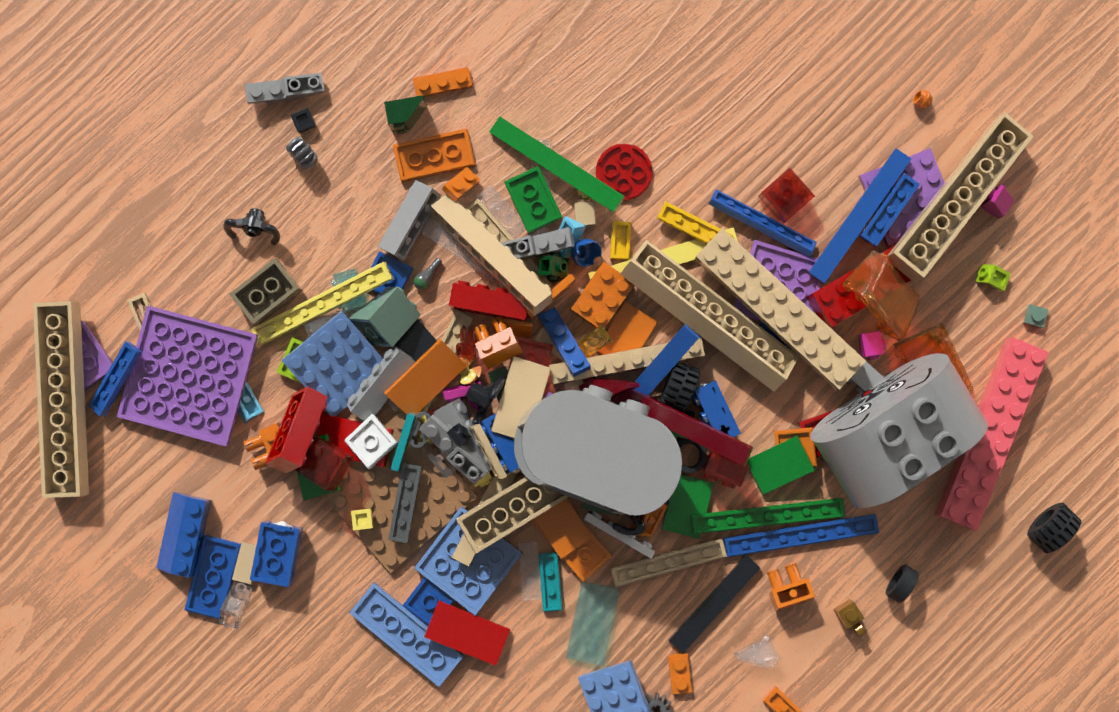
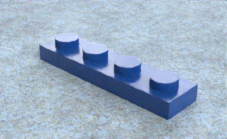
[859,173,920,247]
[538,307,591,377]
[88,341,142,417]

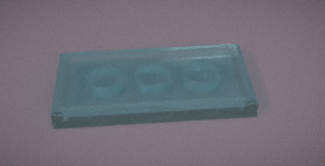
[566,582,619,666]

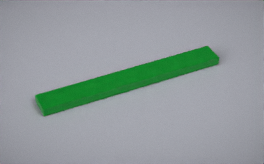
[489,116,625,213]
[690,498,845,534]

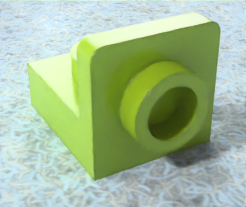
[976,264,1011,291]

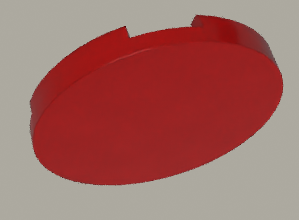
[595,144,652,201]

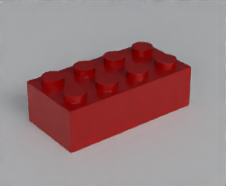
[449,280,528,322]
[265,386,328,473]

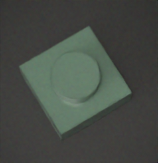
[1023,304,1049,328]

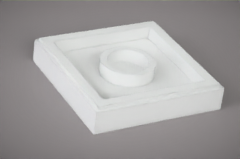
[344,414,398,469]

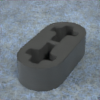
[409,412,431,448]

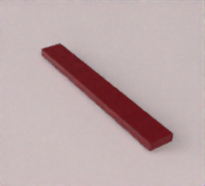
[610,390,753,466]

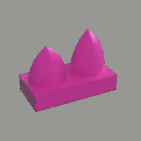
[443,380,482,410]

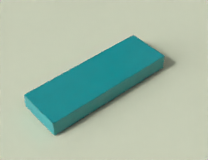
[391,412,417,471]
[538,552,562,612]

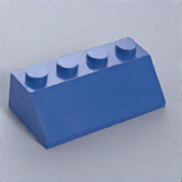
[156,492,211,578]

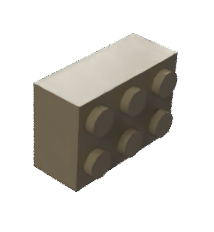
[230,258,303,326]

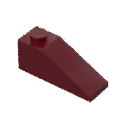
[579,377,640,400]

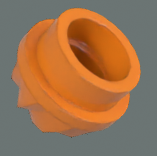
[913,90,933,109]

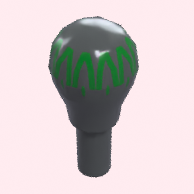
[414,258,442,290]

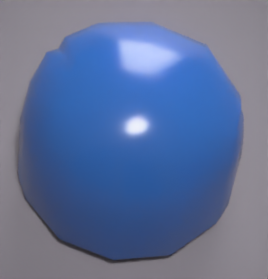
[571,238,602,267]

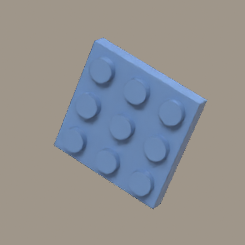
[578,660,651,712]

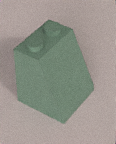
[349,287,421,347]

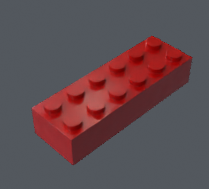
[806,245,911,328]

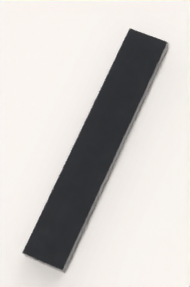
[668,555,760,654]

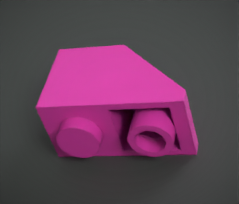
[980,185,1015,219]

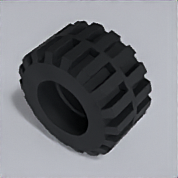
[660,361,700,413]
[1027,502,1082,554]

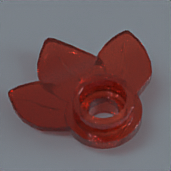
[456,325,478,361]

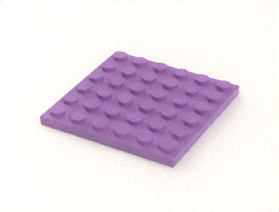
[117,305,259,447]

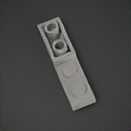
[244,73,324,105]
[501,227,575,260]
[419,414,488,485]

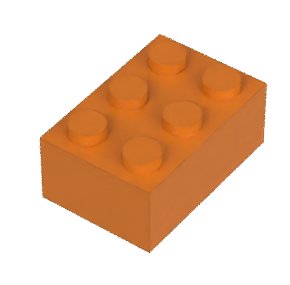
[570,262,634,332]

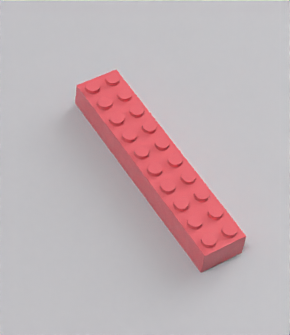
[935,337,1049,531]

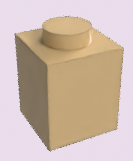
[574,199,595,228]

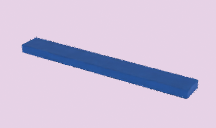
[808,148,911,284]
[724,514,879,557]

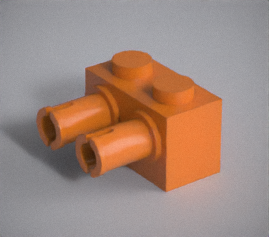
[474,316,523,369]
[244,423,281,470]
[767,563,815,612]

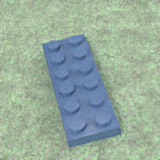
[349,582,464,687]

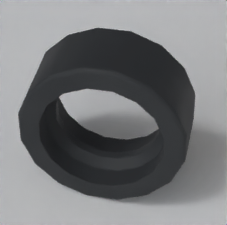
[677,438,707,473]
[885,564,919,603]

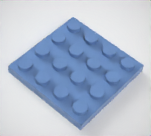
[282,310,383,416]
[414,506,523,615]

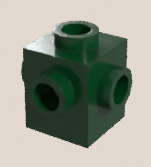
[538,253,569,281]

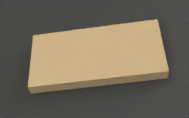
[491,356,551,438]

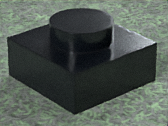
[291,108,317,134]
[447,423,472,447]

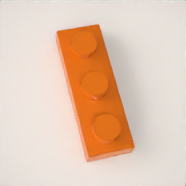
[413,67,472,97]

